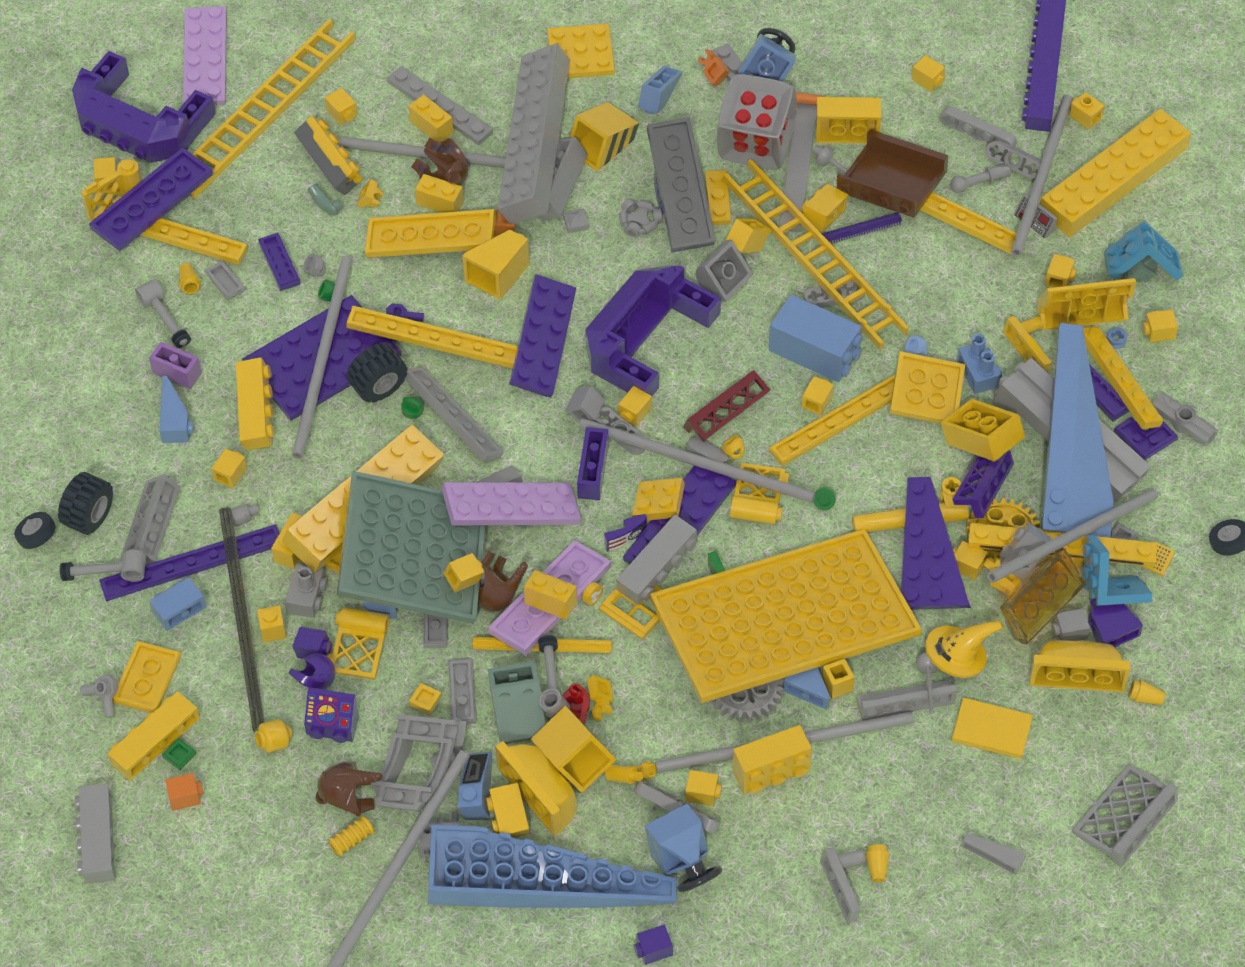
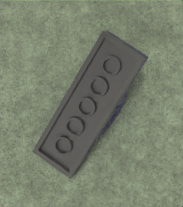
[646,117,715,253]

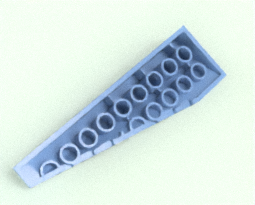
[1041,323,1114,538]
[428,825,677,908]

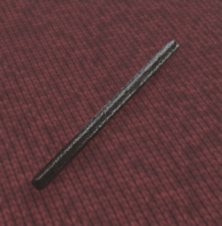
[219,507,264,733]

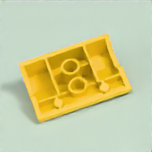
[1036,278,1136,330]

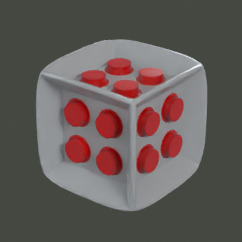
[717,74,797,170]

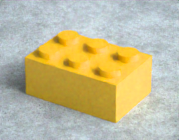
[816,96,881,144]
[940,399,1025,461]
[732,725,812,795]

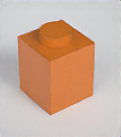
[165,773,204,811]

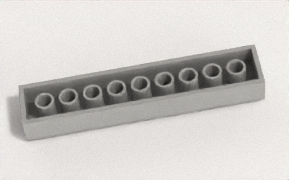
[498,43,570,224]

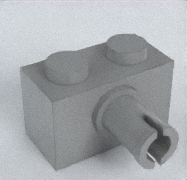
[999,522,1051,581]
[285,564,328,618]

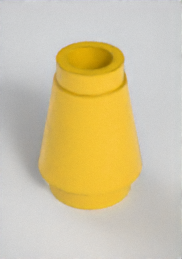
[179,263,201,294]
[1128,679,1166,705]
[865,844,890,882]

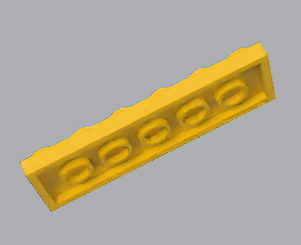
[365,209,496,258]

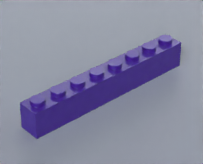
[1022,0,1066,132]

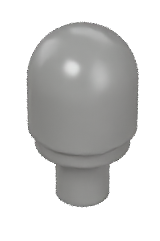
[228,504,260,526]

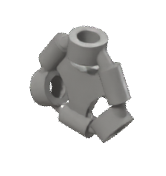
[619,198,662,238]

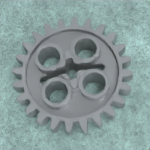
[709,679,784,723]

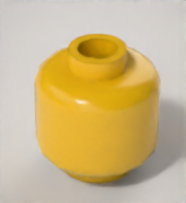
[255,719,292,753]

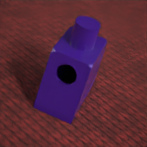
[1088,598,1143,647]

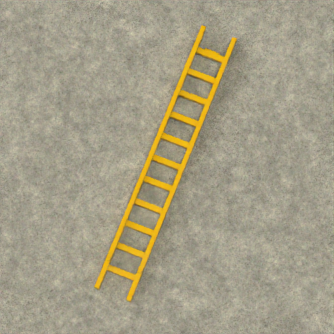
[191,19,356,198]
[723,159,909,350]

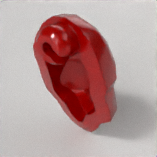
[562,683,590,725]

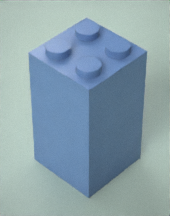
[769,295,863,382]

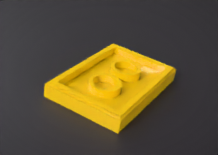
[112,641,182,713]
[952,697,1033,759]

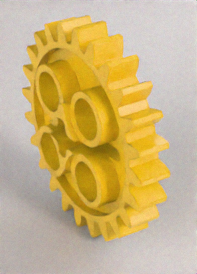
[966,498,1041,560]

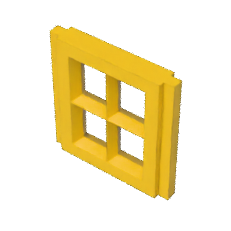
[599,586,662,640]

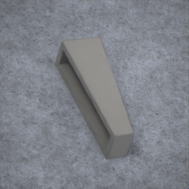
[961,833,1026,875]

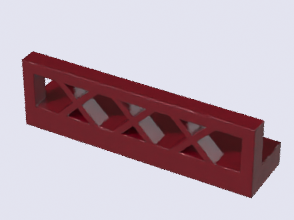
[683,370,771,442]

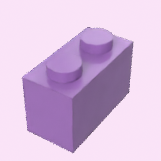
[149,342,202,389]

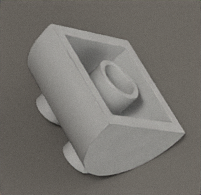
[696,240,753,301]

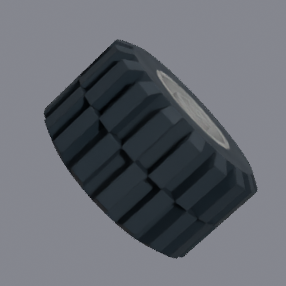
[346,343,408,403]
[58,472,113,535]

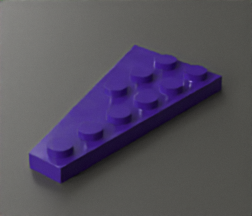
[901,477,971,610]

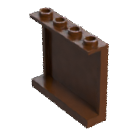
[837,130,948,218]

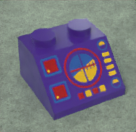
[304,687,359,743]

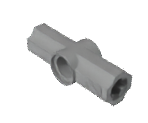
[1153,393,1218,446]

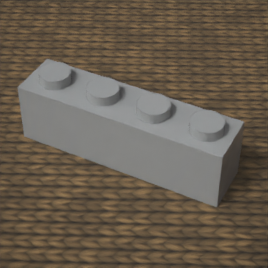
[541,137,588,220]
[616,515,698,605]
[75,783,115,884]

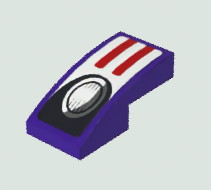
[604,514,647,552]

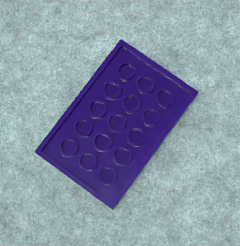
[242,295,401,421]

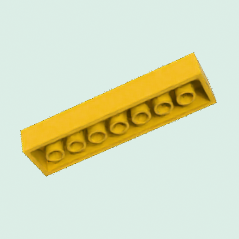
[1040,108,1191,238]
[282,425,444,573]

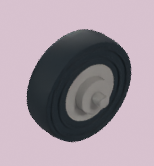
[14,512,56,549]
[1209,519,1245,556]

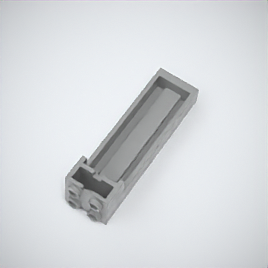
[992,358,1151,503]

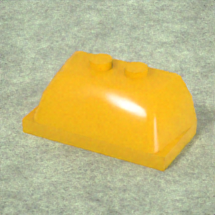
[1029,640,1130,692]
[495,741,577,837]

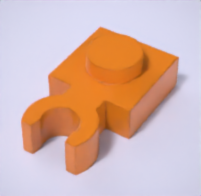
[698,49,730,86]

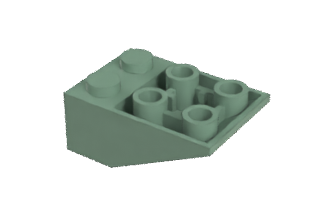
[488,661,546,744]

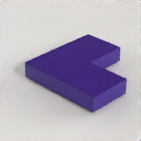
[1114,417,1178,460]

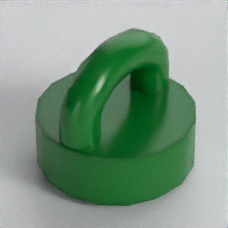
[318,279,335,302]
[401,397,424,419]
[813,486,837,510]

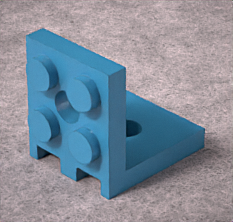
[1104,221,1183,281]
[1081,535,1152,605]

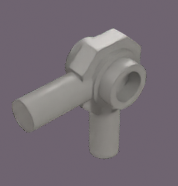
[80,675,118,717]

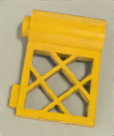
[81,159,142,221]
[730,463,789,525]
[327,607,390,680]

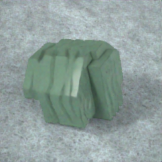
[1122,255,1158,283]

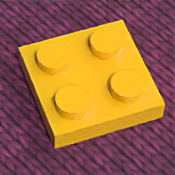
[632,478,685,520]

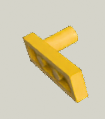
[1003,316,1052,372]

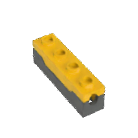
[294,115,364,195]

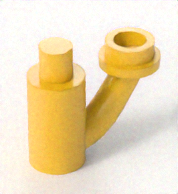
[605,761,657,784]

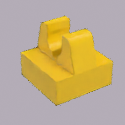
[356,179,384,208]

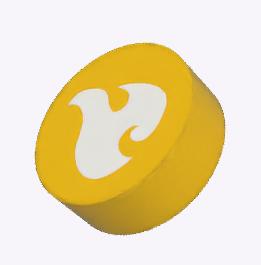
[582,582,603,606]

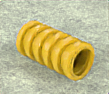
[328,816,374,857]

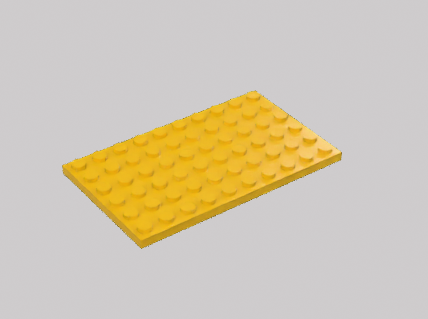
[650,529,922,703]

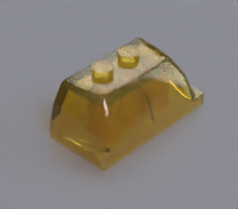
[1000,548,1087,644]

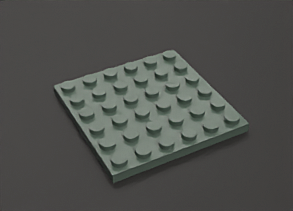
[337,471,485,624]

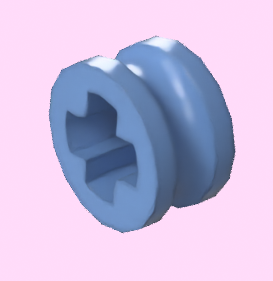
[1107,327,1127,349]

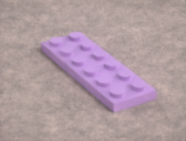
[183,6,227,105]
[441,482,582,526]
[488,540,611,656]

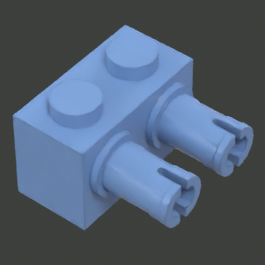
[957,334,1002,394]

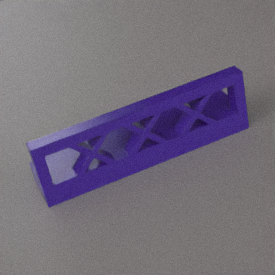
[952,450,1014,518]

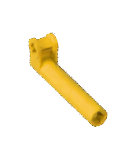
[852,477,969,532]

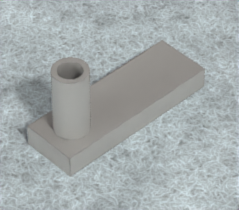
[820,847,866,924]

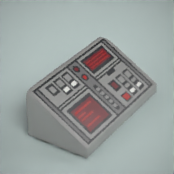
[1014,194,1057,238]

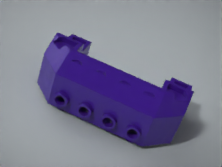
[72,51,216,163]
[585,266,721,396]

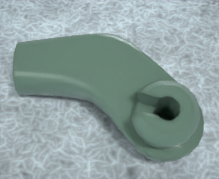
[307,184,343,215]

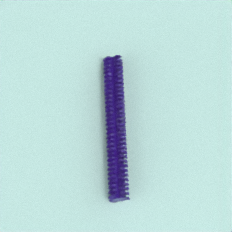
[821,212,902,244]

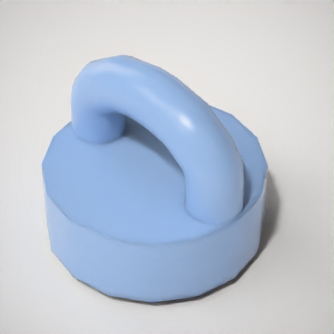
[905,335,927,356]

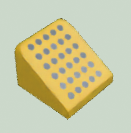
[1142,542,1174,576]

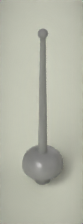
[812,146,848,173]
[916,652,938,714]

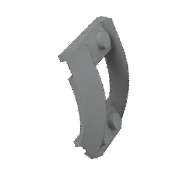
[371,714,459,812]

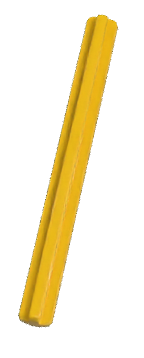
[472,637,612,653]

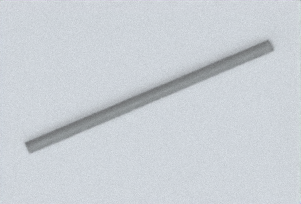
[1011,95,1073,257]
[336,136,506,168]
[292,256,352,459]
[579,418,816,503]
[987,489,1158,583]
[655,711,914,774]
[327,750,470,967]

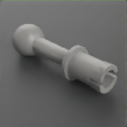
[950,163,1011,193]

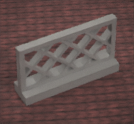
[1072,764,1178,867]

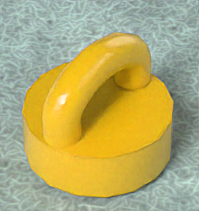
[721,435,745,460]

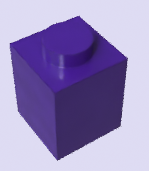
[292,627,332,659]
[633,924,673,965]

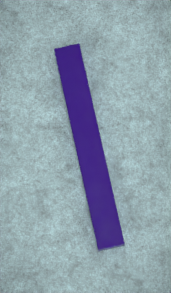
[99,524,280,602]

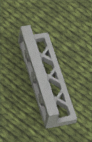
[121,474,180,563]
[857,680,957,721]

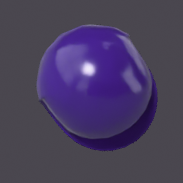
[288,653,336,690]

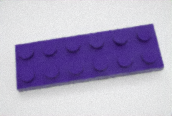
[89,147,213,251]
[509,274,576,397]
[623,466,737,573]

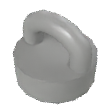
[304,253,326,276]

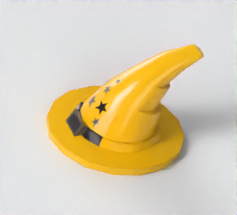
[925,621,1003,678]

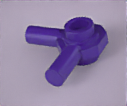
[386,303,424,341]

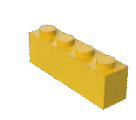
[236,358,275,450]
[107,691,200,781]

